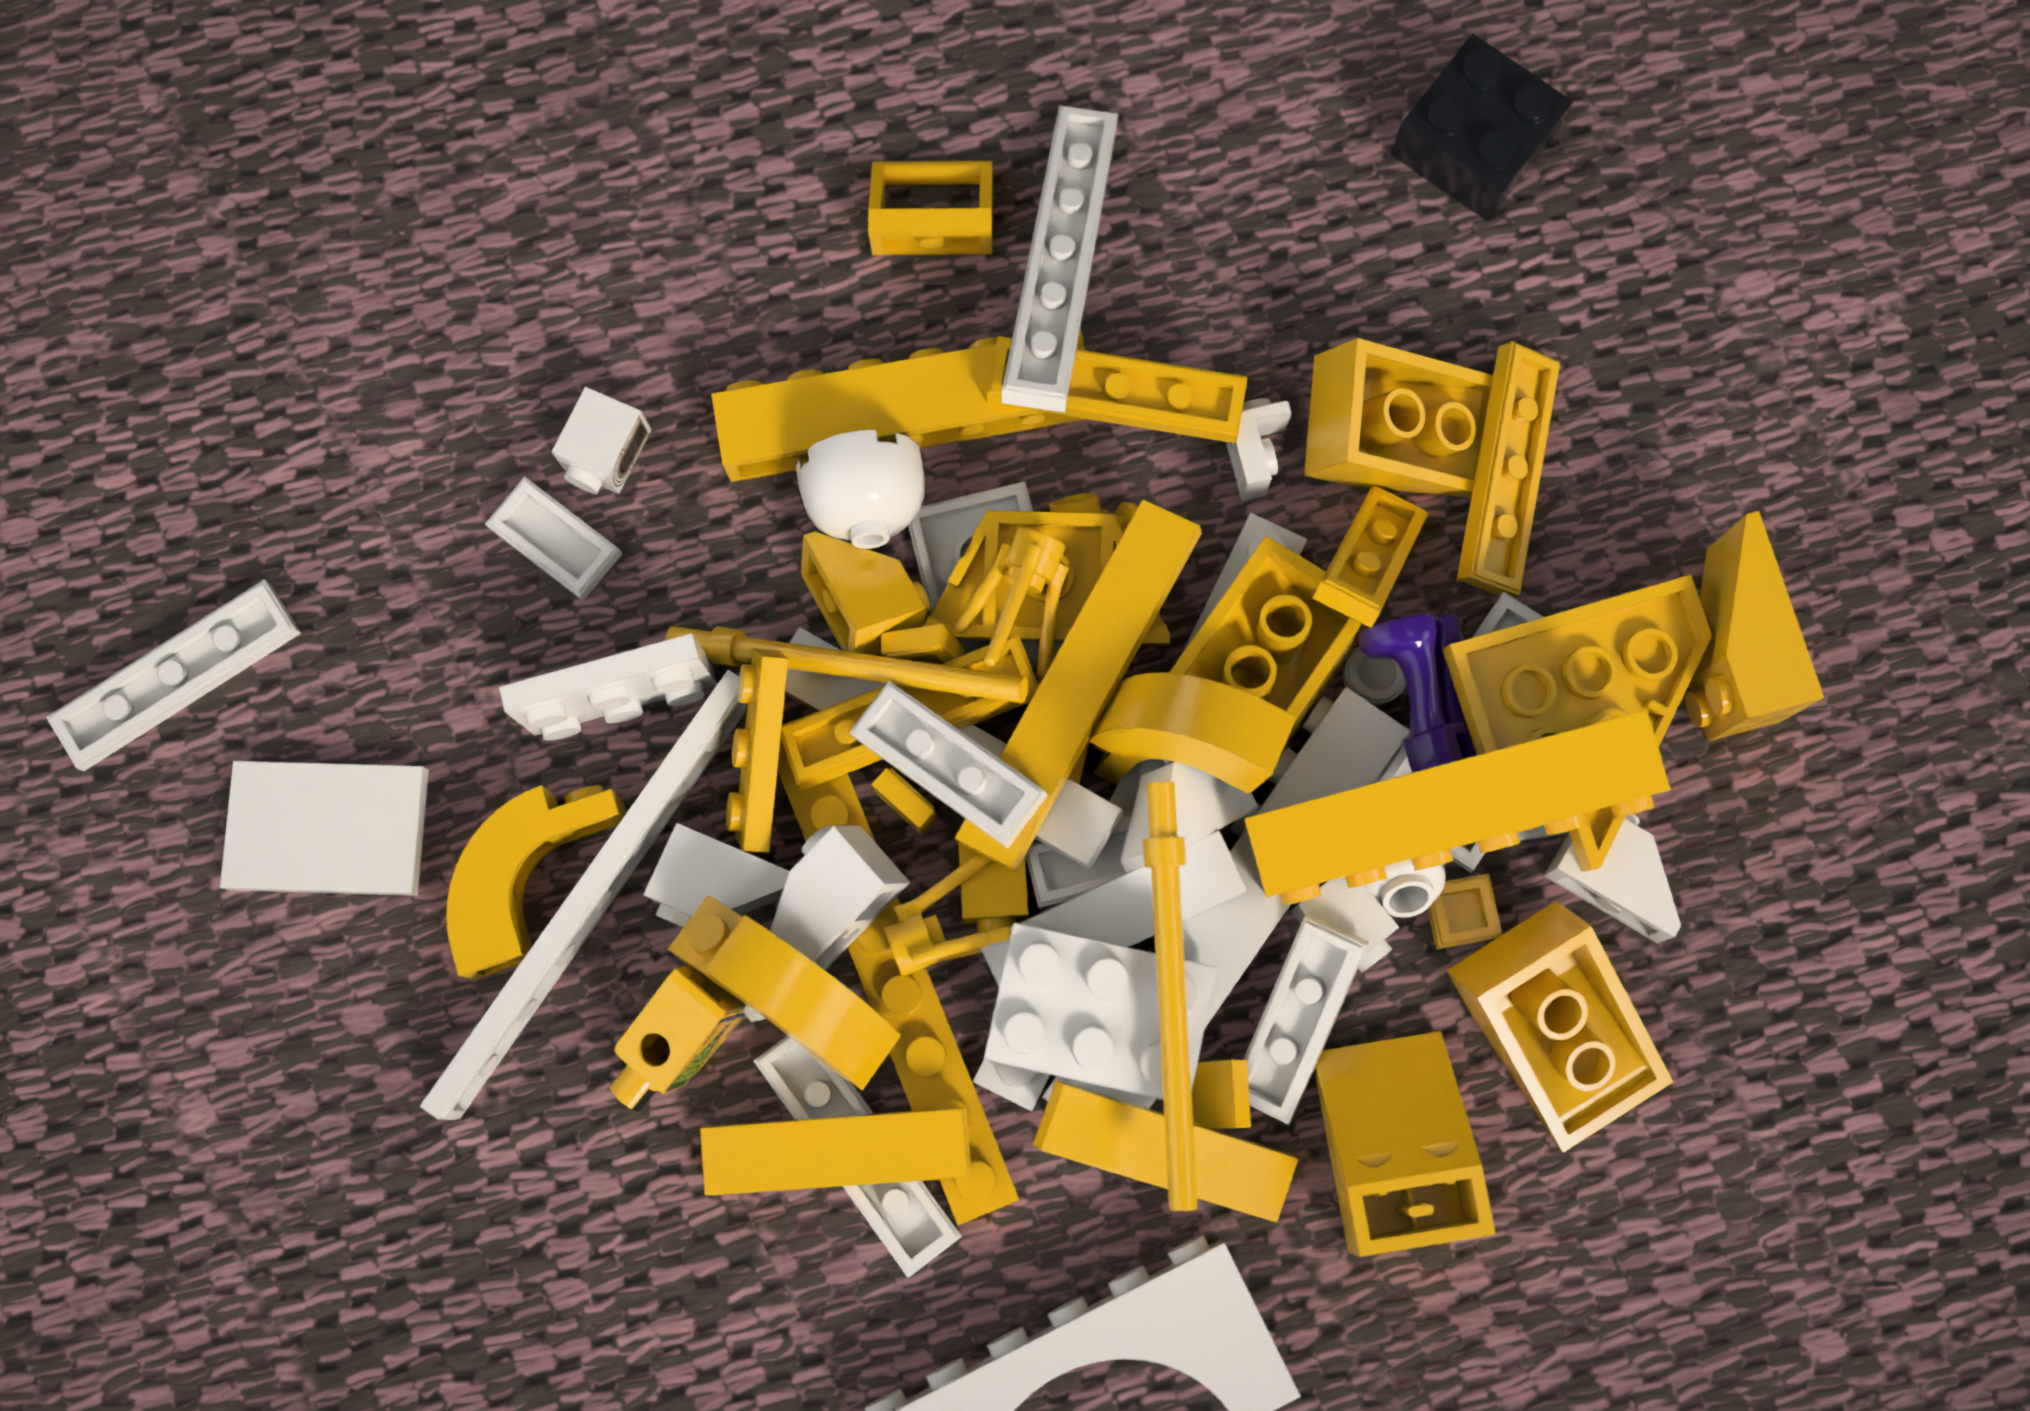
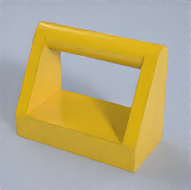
[868,160,993,255]

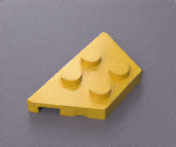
[923,510,1170,646]

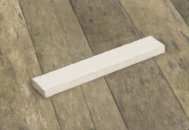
[1001,105,1118,413]
[785,627,1124,870]

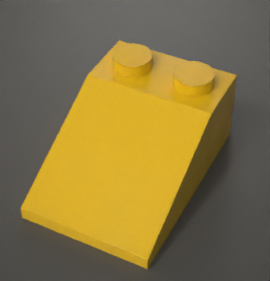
[1304,338,1493,498]
[1685,511,1824,742]
[1447,901,1673,1152]

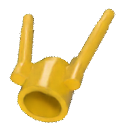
[955,528,1069,681]
[884,853,1012,977]

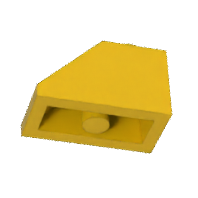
[801,532,930,657]

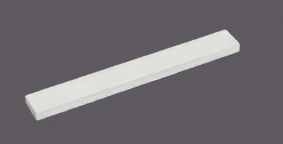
[420,670,747,1120]

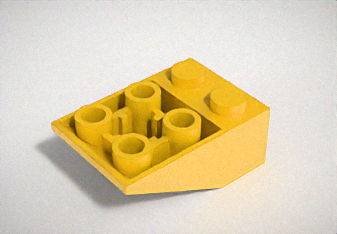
[1314,1031,1496,1257]

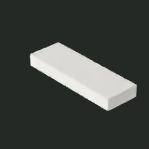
[849,681,1048,849]
[1243,914,1369,1124]

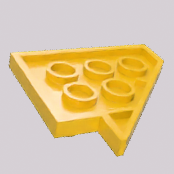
[1442,575,1712,872]

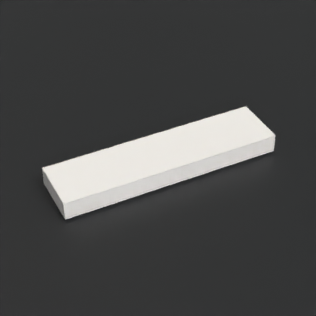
[46,579,301,771]
[980,830,1248,987]
[753,1035,962,1278]

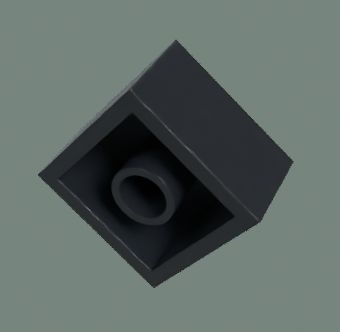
[1390,33,1573,222]

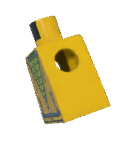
[610,965,746,1112]

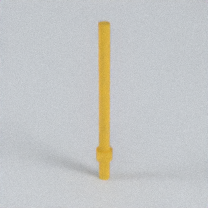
[665,626,1028,703]
[1143,781,1198,1211]

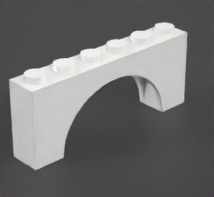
[864,1235,1301,1411]

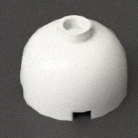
[796,430,925,549]

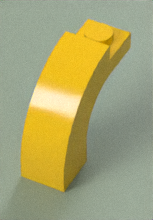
[1088,673,1296,794]
[446,785,627,980]
[668,895,901,1091]

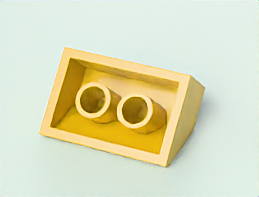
[1169,535,1368,756]

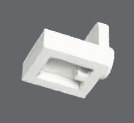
[1226,398,1292,501]

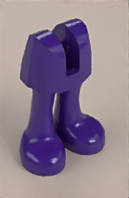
[1357,614,1477,773]

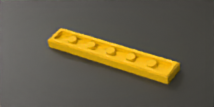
[955,500,1202,872]

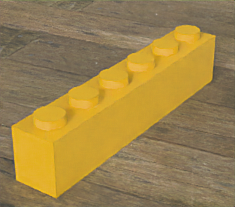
[711,329,1086,482]
[1244,710,1671,906]

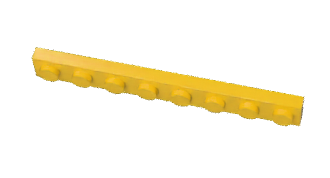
[777,738,1020,1226]

